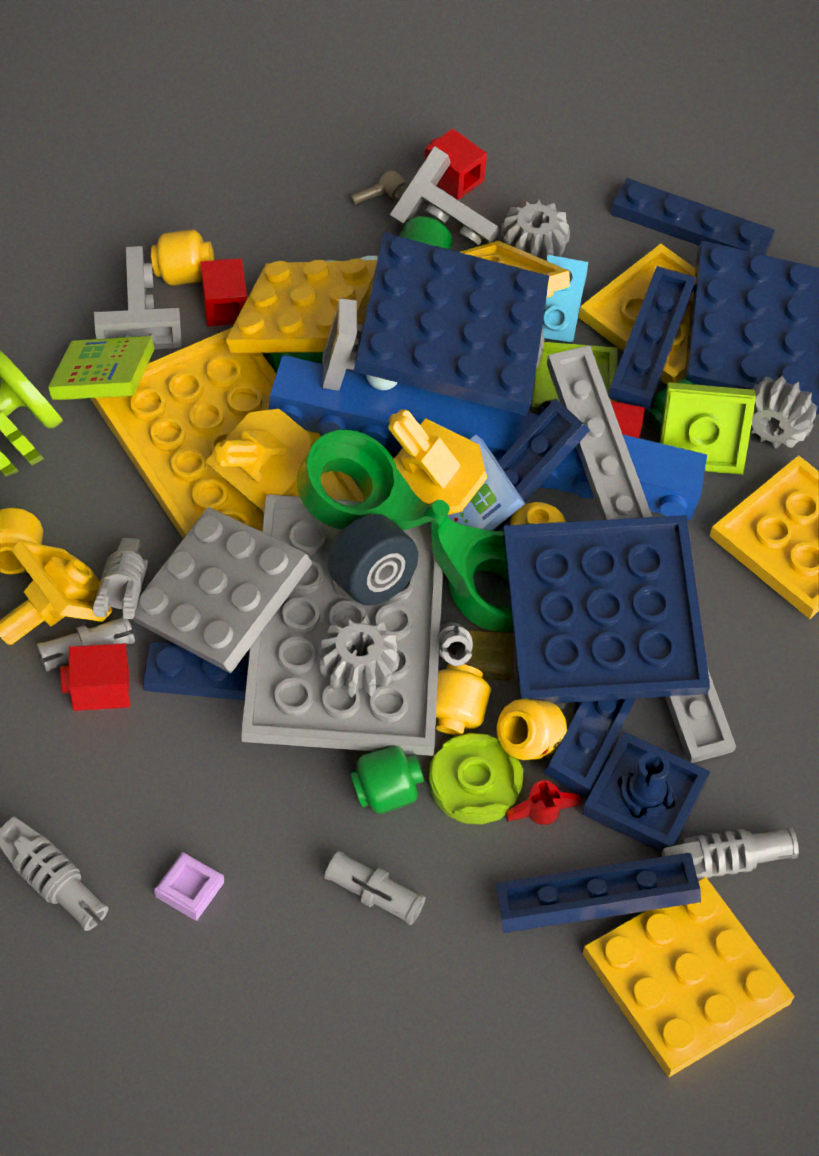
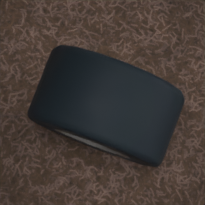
[327,514,419,605]

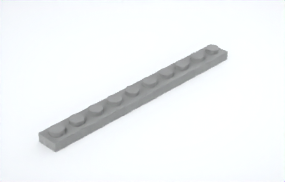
[546,345,736,763]

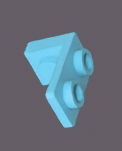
[542,255,588,344]

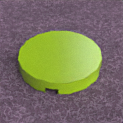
[428,733,523,825]

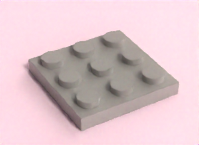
[132,507,313,673]

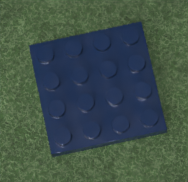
[353,232,550,415]
[684,241,819,414]
[503,515,710,703]

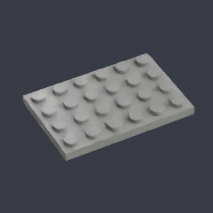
[242,494,443,756]

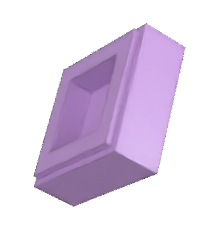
[155,852,224,921]

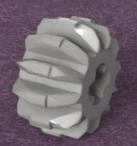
[501,199,570,261]
[750,376,818,449]
[318,615,399,698]

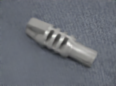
[0,816,109,931]
[662,827,799,880]

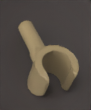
[351,170,407,205]

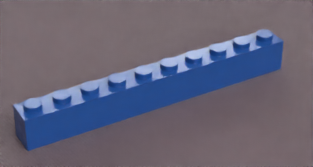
[269,355,707,521]

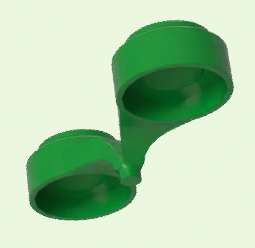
[297,430,512,632]

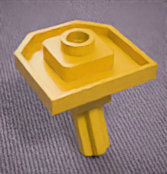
[205,409,314,513]
[388,409,487,515]
[0,540,112,645]

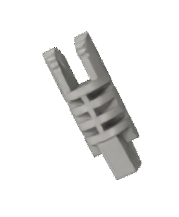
[92,538,148,619]

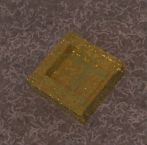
[465,630,513,681]

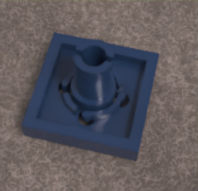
[582,731,710,852]

